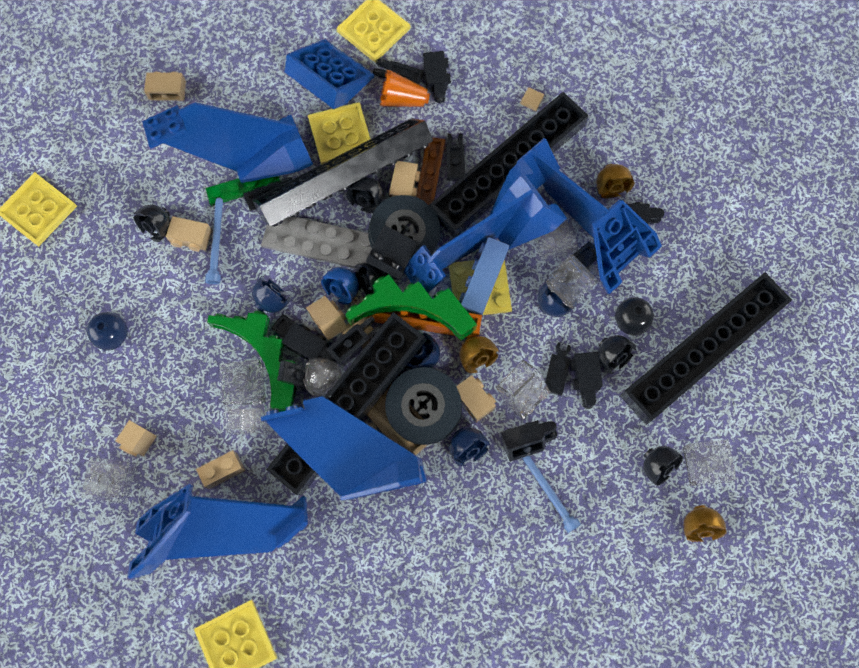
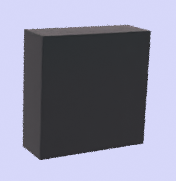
[271,313,298,338]

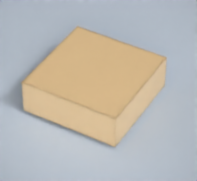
[520,87,544,111]

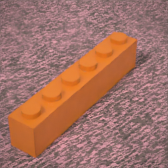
[366,311,482,338]

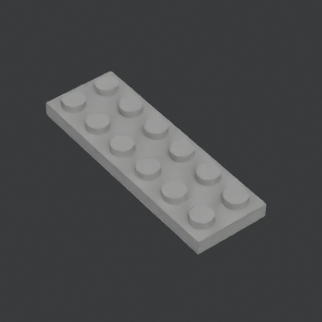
[261,217,372,269]

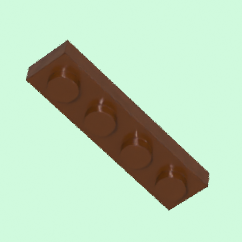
[416,137,445,206]

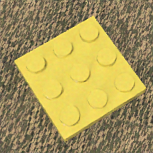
[337,0,411,63]
[308,102,370,164]
[0,172,77,247]
[449,260,512,315]
[194,600,277,668]

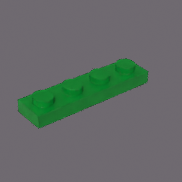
[205,176,280,206]

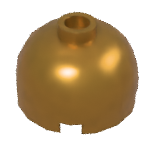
[596,164,635,199]
[459,336,499,373]
[684,505,727,542]

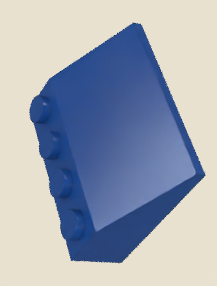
[285,39,374,109]

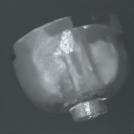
[303,357,342,397]

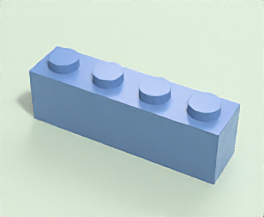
[459,237,510,315]

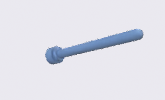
[205,197,223,284]
[522,456,581,533]

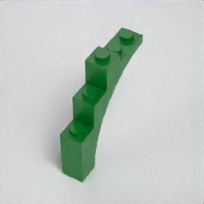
[345,274,477,341]
[207,311,297,412]

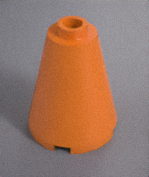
[379,70,430,107]

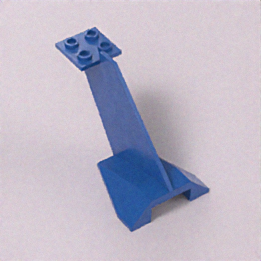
[142,102,314,183]
[517,139,662,294]
[404,159,567,294]
[261,396,428,501]
[127,484,308,579]

